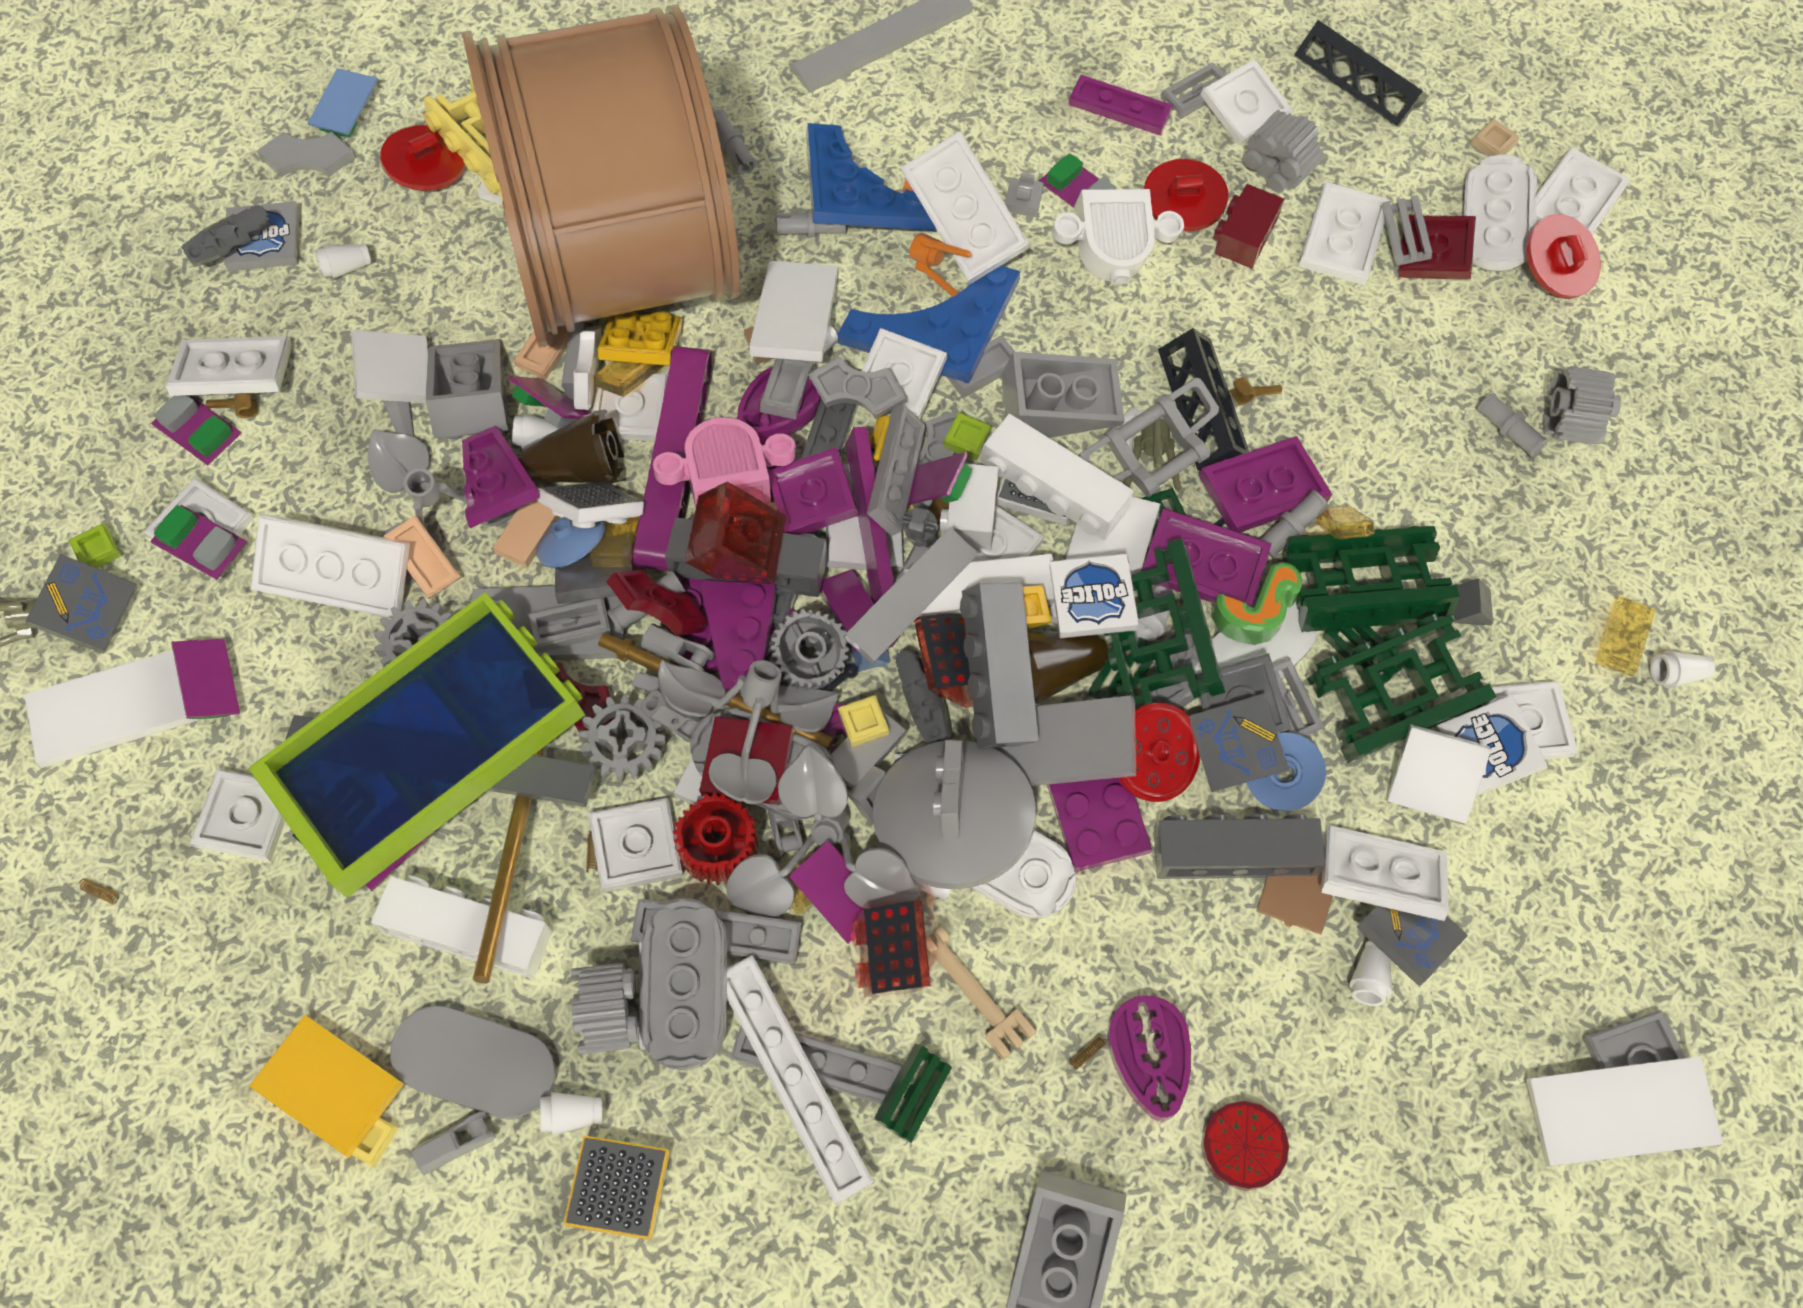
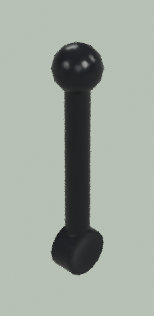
[821,664,858,692]

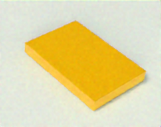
[249,1015,404,1158]

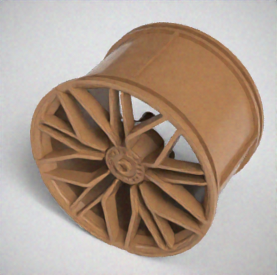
[461,4,740,348]

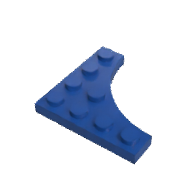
[806,123,937,231]
[837,266,1020,383]

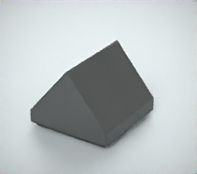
[1453,578,1493,626]

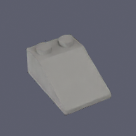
[426,339,508,439]
[1001,352,1125,438]
[1006,1170,1126,1308]

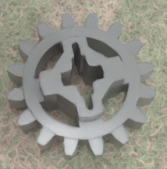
[374,599,462,682]
[578,695,666,782]

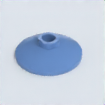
[537,517,605,568]
[1247,732,1326,811]

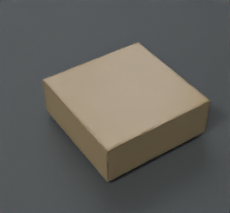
[1471,119,1520,157]

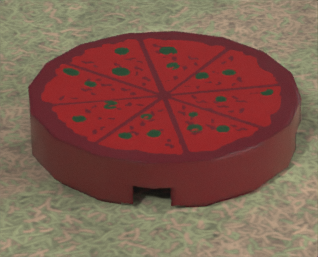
[1201,1101,1289,1191]

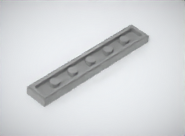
[792,0,973,93]

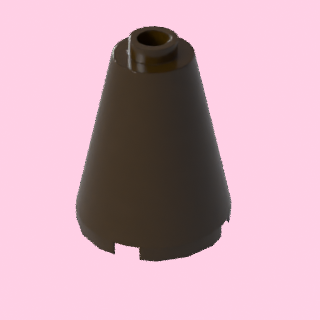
[518,409,625,483]
[1027,631,1108,705]

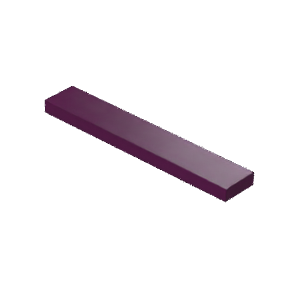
[845,427,900,648]

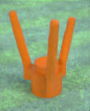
[909,233,971,297]

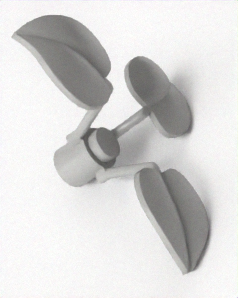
[368,429,518,585]
[658,660,838,804]
[727,744,920,918]

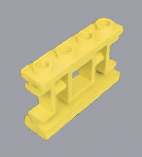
[423,78,504,201]

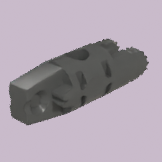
[181,205,270,267]
[902,507,940,547]
[895,649,952,745]

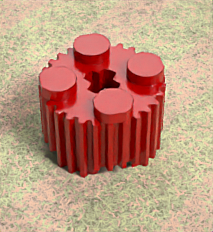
[673,792,759,885]

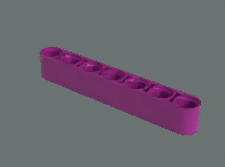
[633,346,712,572]

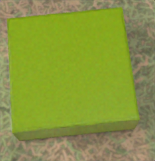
[943,412,991,460]
[68,523,122,568]

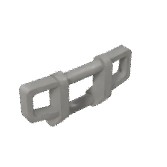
[1078,378,1219,497]

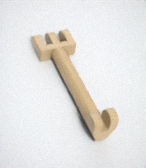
[920,925,1036,1060]

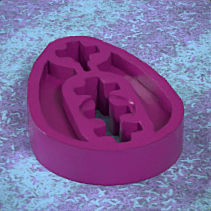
[737,367,820,444]
[1107,995,1191,1121]

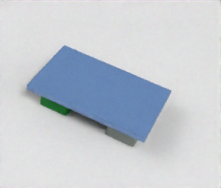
[308,68,378,137]

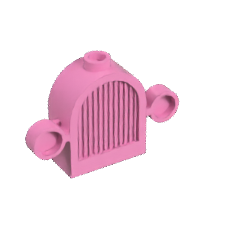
[653,417,796,516]

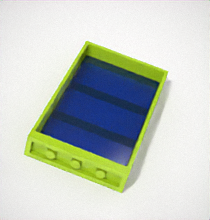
[248,592,585,898]

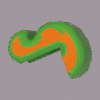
[1212,563,1302,645]

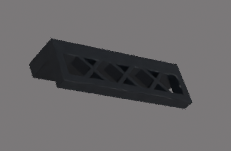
[1294,20,1429,127]
[1158,328,1250,471]

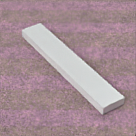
[726,955,874,1206]

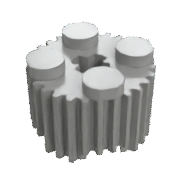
[1242,109,1325,193]
[1542,366,1621,444]
[767,609,849,691]
[571,963,639,1055]

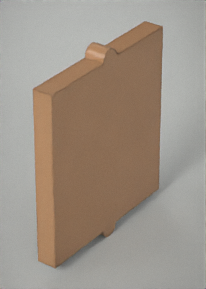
[1256,871,1333,935]

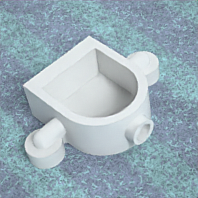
[1052,189,1184,285]

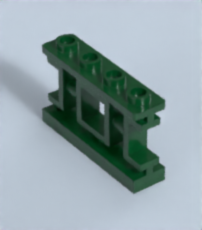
[1282,526,1461,632]
[1104,538,1226,708]
[1307,613,1497,763]

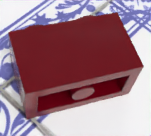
[1213,184,1285,269]

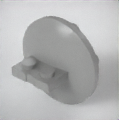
[873,740,1036,889]

